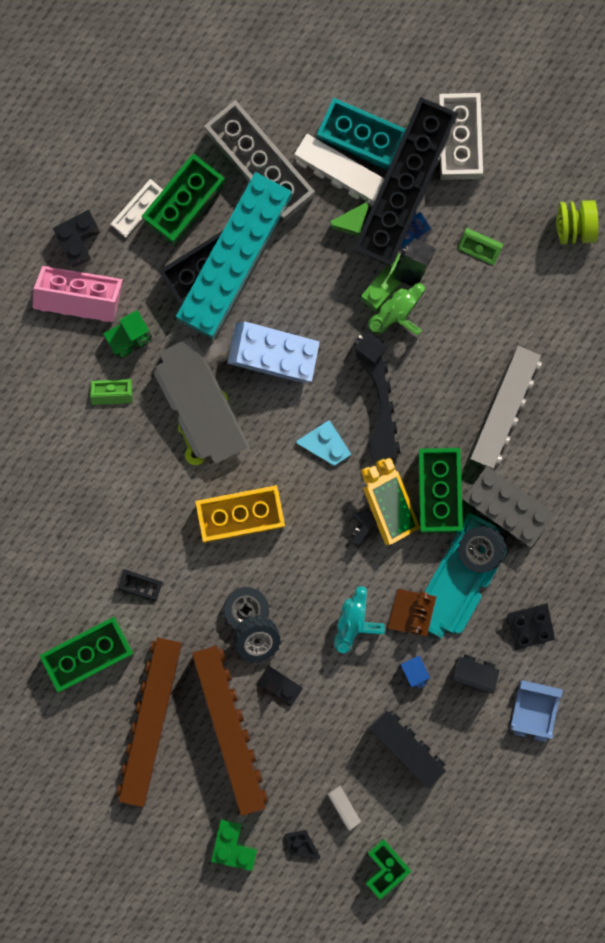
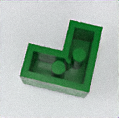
[103,310,152,358]
[211,818,258,871]
[365,838,412,899]

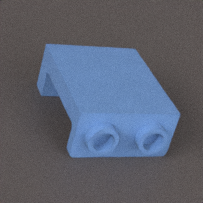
[510,680,563,742]

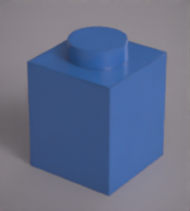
[400,655,430,689]

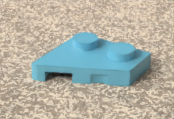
[296,420,352,466]

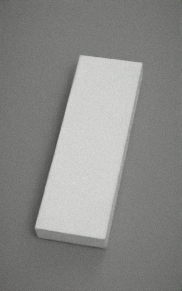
[110,179,163,238]

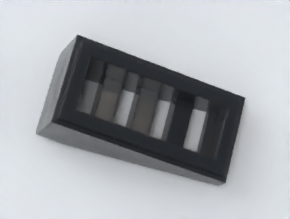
[115,569,163,601]

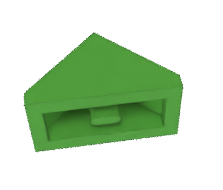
[330,202,368,237]

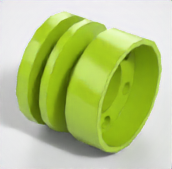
[556,200,598,245]

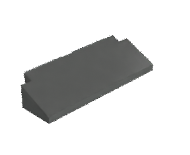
[154,336,250,464]

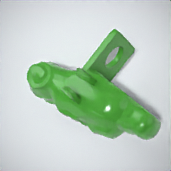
[368,283,426,336]

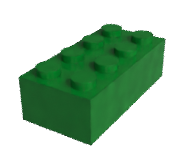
[141,153,226,246]
[418,448,463,534]
[39,617,135,693]

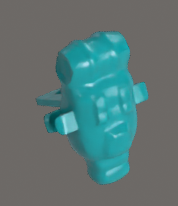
[334,586,385,653]

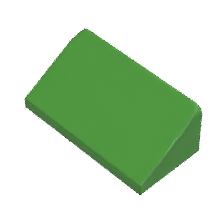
[457,228,503,265]
[90,379,133,405]

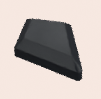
[285,830,321,859]

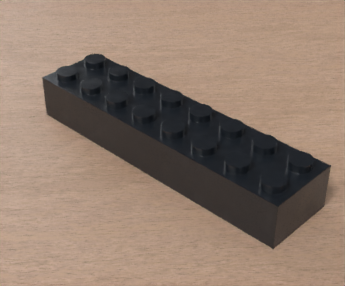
[354,97,458,268]

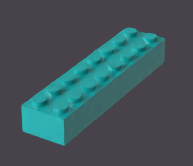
[176,172,292,340]

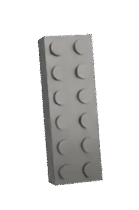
[204,100,315,223]

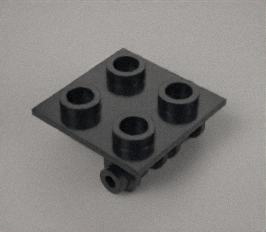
[506,603,555,650]

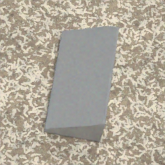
[327,786,361,831]

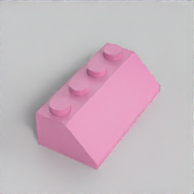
[33,266,123,322]

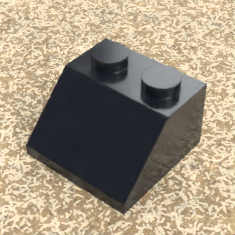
[451,654,500,694]

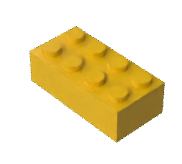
[195,485,285,543]

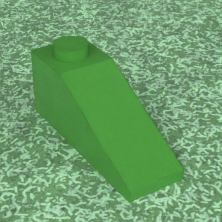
[361,253,402,313]

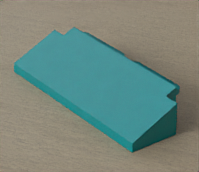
[425,513,507,639]

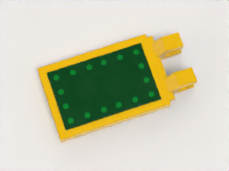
[361,458,420,545]

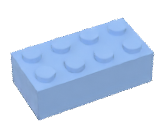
[227,321,320,383]

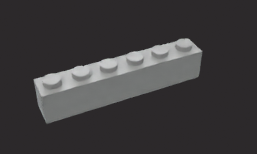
[469,346,542,470]

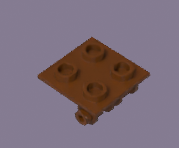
[388,589,437,637]

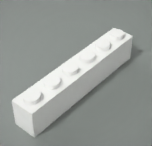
[294,134,384,208]

